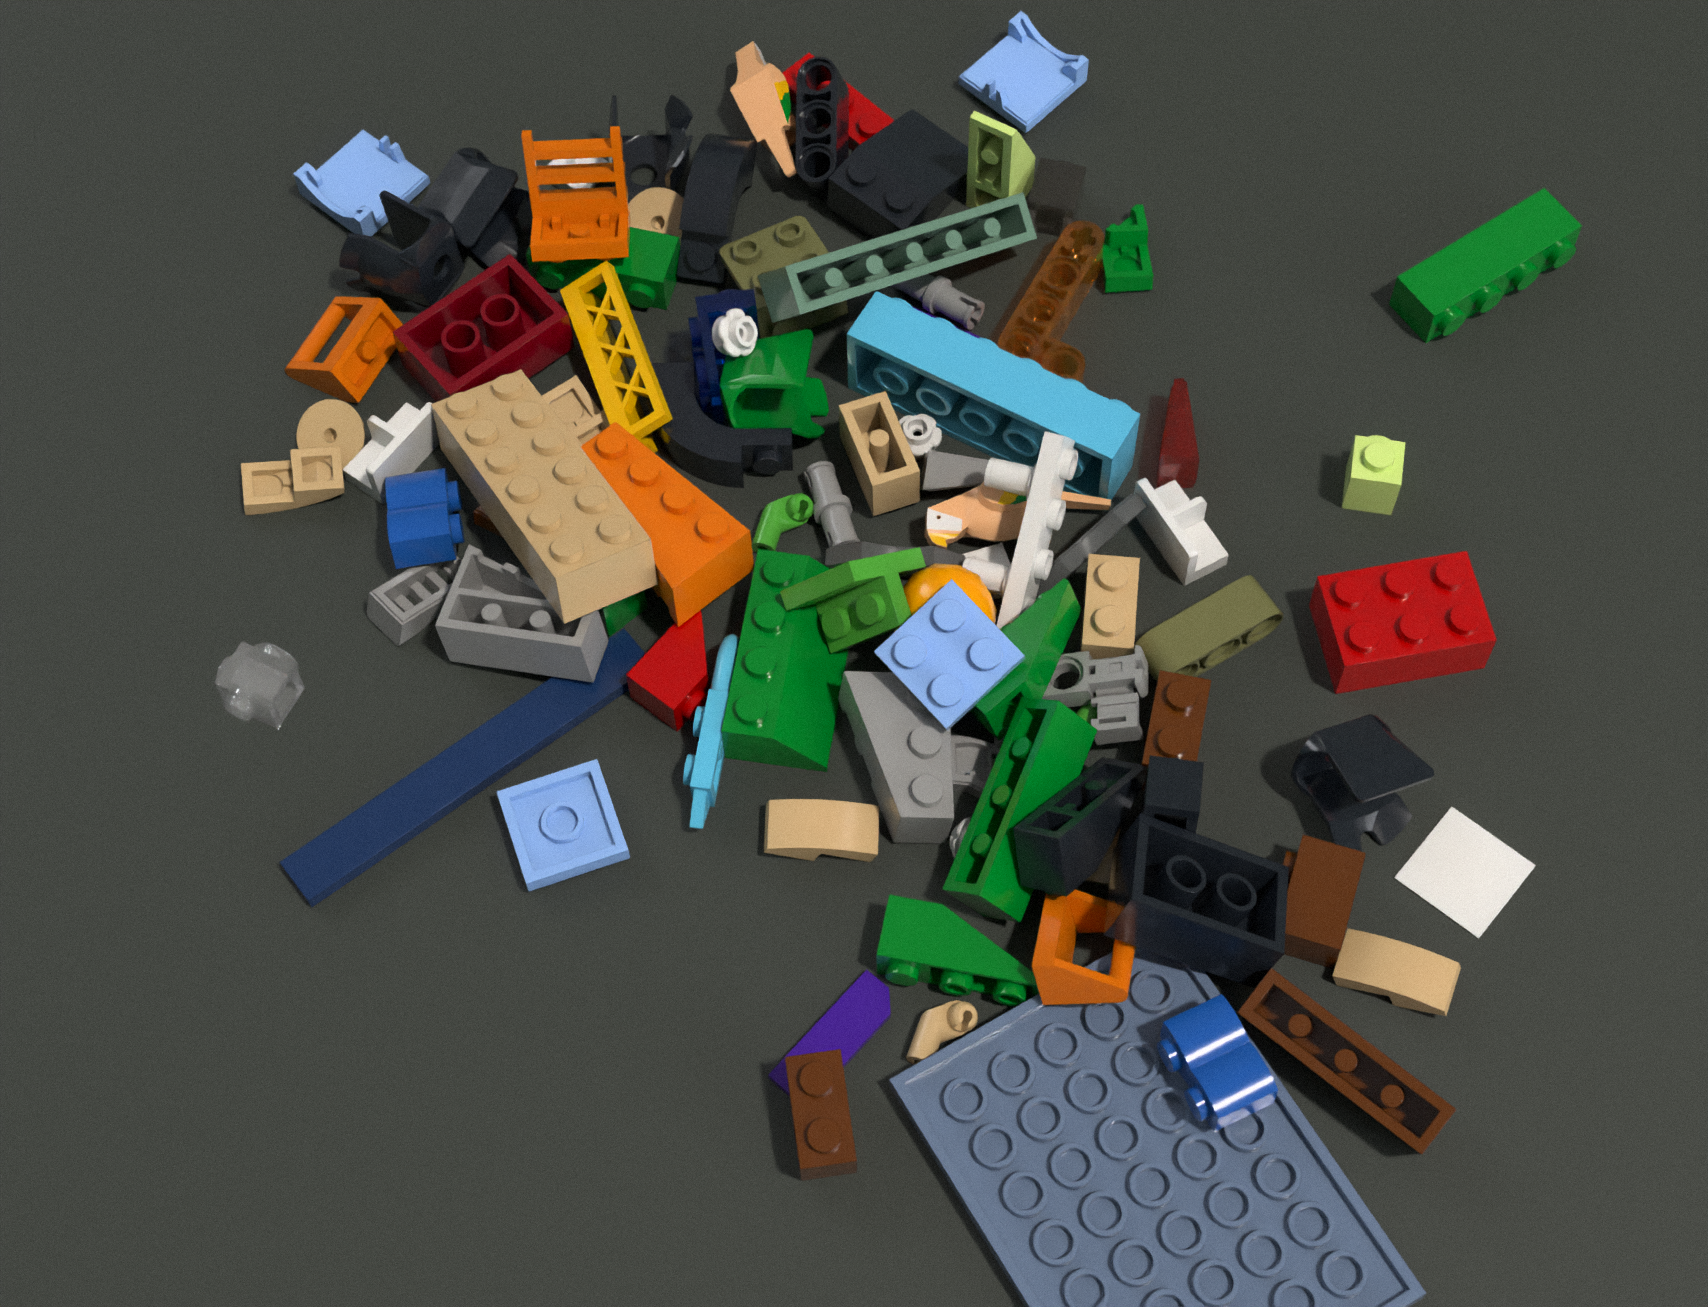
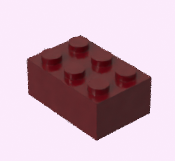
[392,254,575,402]

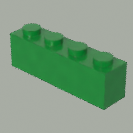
[1389,188,1582,344]
[942,698,1097,923]

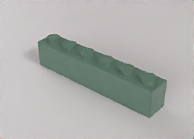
[757,192,1037,323]

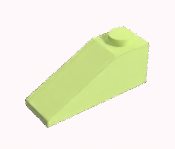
[966,111,1036,208]

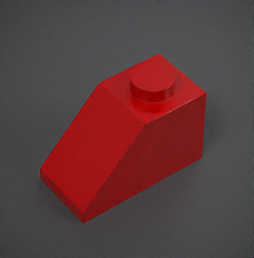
[626,610,710,732]

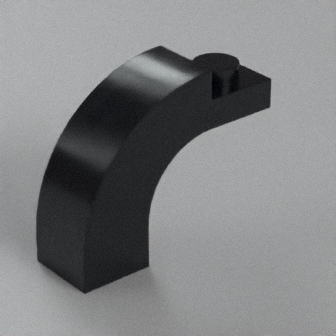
[676,133,758,283]
[647,362,793,488]

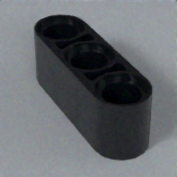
[795,56,849,200]

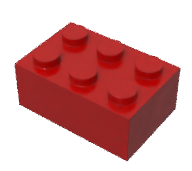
[1309,551,1497,694]

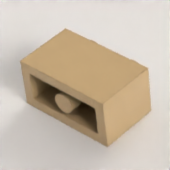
[839,391,920,516]
[1080,554,1140,659]

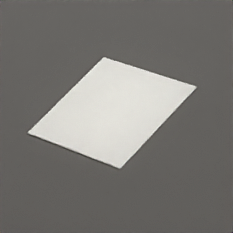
[1394,807,1536,938]

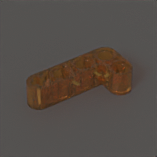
[997,220,1105,384]

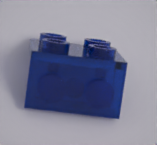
[688,288,759,426]

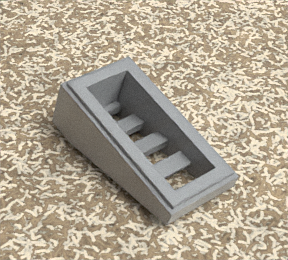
[920,451,989,491]
[367,556,462,646]

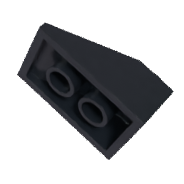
[827,109,968,239]

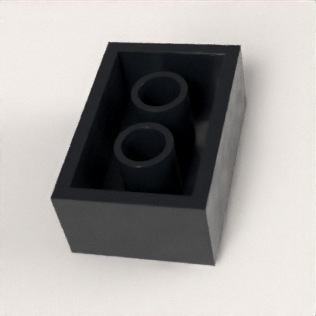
[1104,813,1289,988]

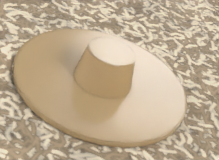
[628,187,684,245]
[296,399,365,470]

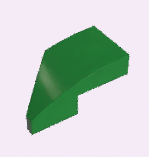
[1100,204,1153,293]

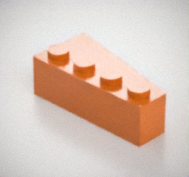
[580,422,754,627]

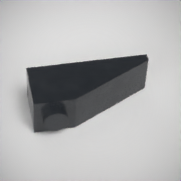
[1013,757,1148,896]

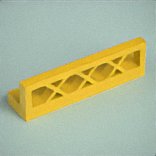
[560,261,673,453]

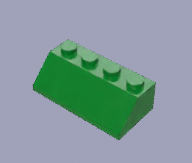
[721,549,849,772]

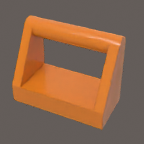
[284,296,403,403]
[1032,890,1136,1005]

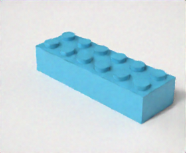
[847,291,1140,501]

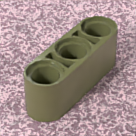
[1133,575,1284,683]

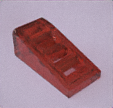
[1156,378,1200,488]

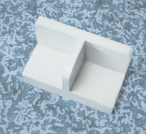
[343,402,440,504]
[1134,478,1229,586]

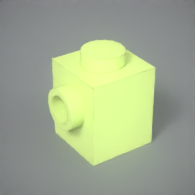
[1342,435,1406,515]

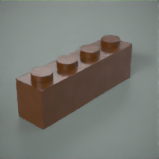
[1237,968,1457,1155]

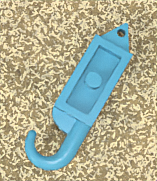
[683,634,740,829]

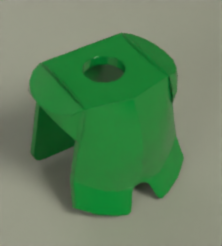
[719,329,829,438]

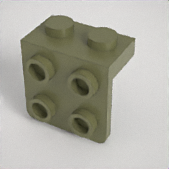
[720,216,848,339]

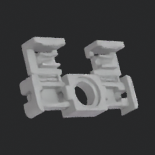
[994,645,1148,748]

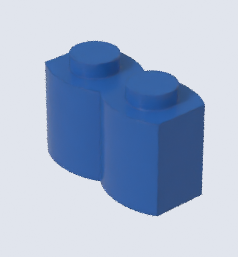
[385,468,465,569]
[1157,994,1278,1132]

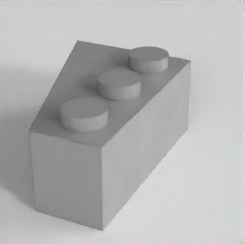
[435,544,609,683]
[838,671,954,844]

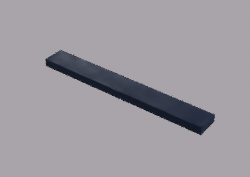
[280,628,646,907]

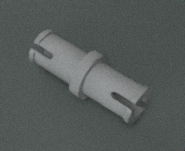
[890,274,985,330]
[804,461,860,547]

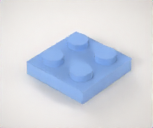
[874,579,1025,731]
[497,759,630,892]

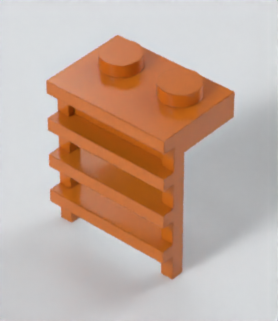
[521,126,631,263]

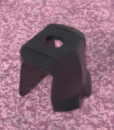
[608,94,693,204]
[419,147,533,267]
[339,191,465,308]
[1291,714,1434,852]

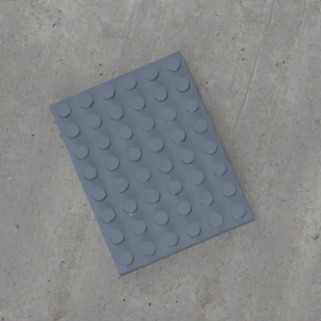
[889,947,1426,1307]

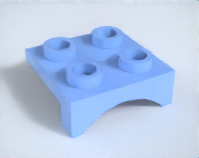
[959,11,1089,133]
[293,130,430,236]

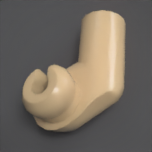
[906,1000,978,1065]

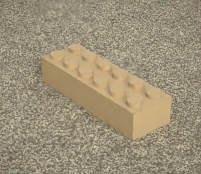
[431,370,658,624]

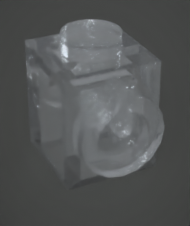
[214,641,305,729]

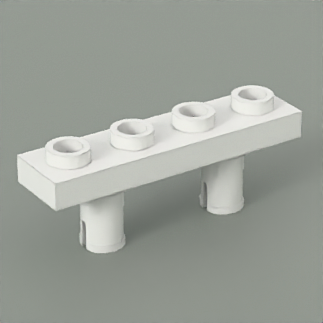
[962,431,1078,629]

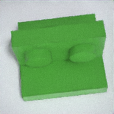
[780,547,926,653]

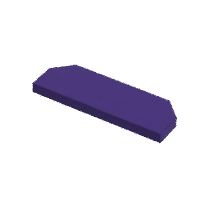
[768,969,891,1097]

